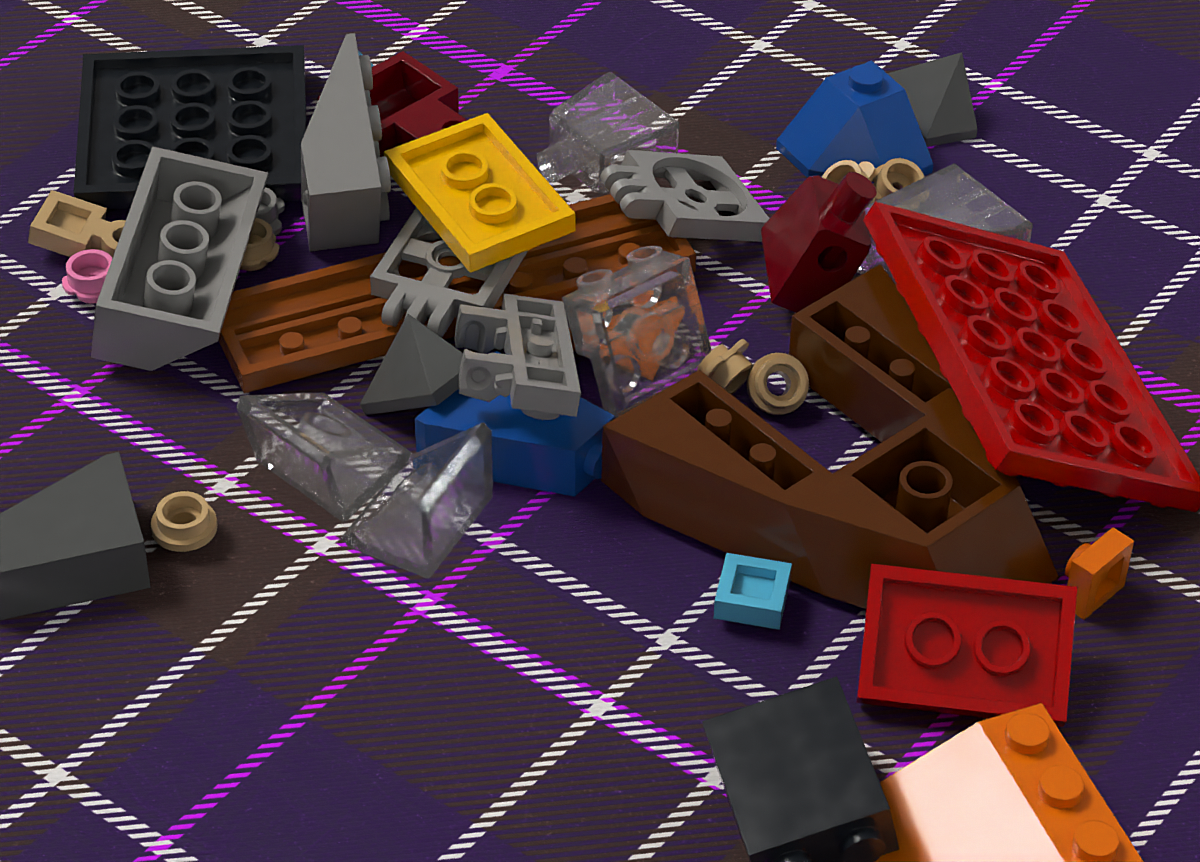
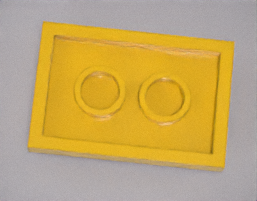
[384,113,576,273]

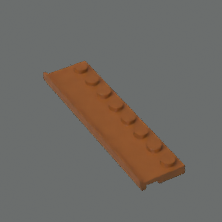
[218,194,696,393]

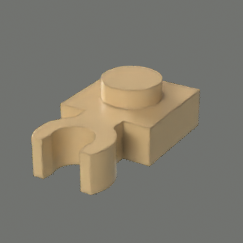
[28,190,126,258]

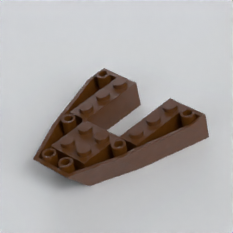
[601,264,1059,609]

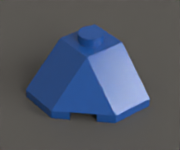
[776,60,933,188]

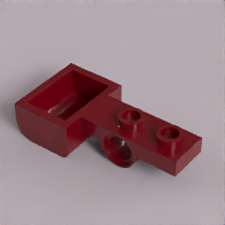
[318,51,467,157]

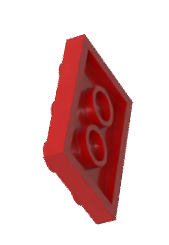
[856,564,1078,727]

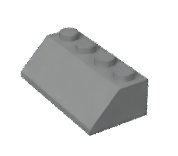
[91,146,268,371]

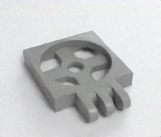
[600,150,770,242]
[370,207,528,338]

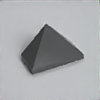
[887,52,977,147]
[360,314,463,415]

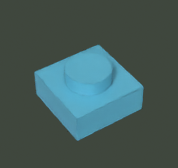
[713,553,792,630]

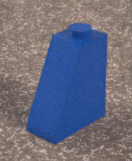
[415,351,615,497]

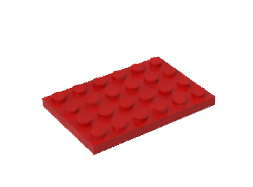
[863,201,1200,512]

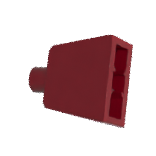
[761,172,877,313]

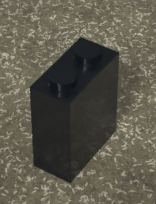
[702,676,900,862]

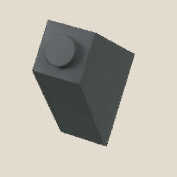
[0,452,151,620]

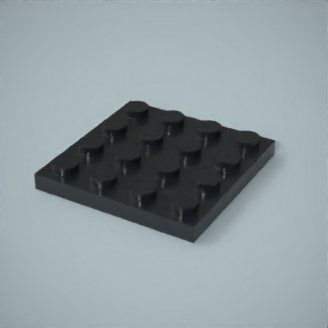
[74,45,307,211]

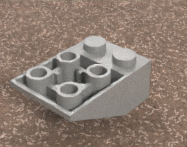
[301,33,391,251]

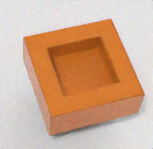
[1065,527,1134,620]

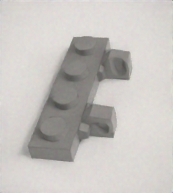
[455,294,581,420]

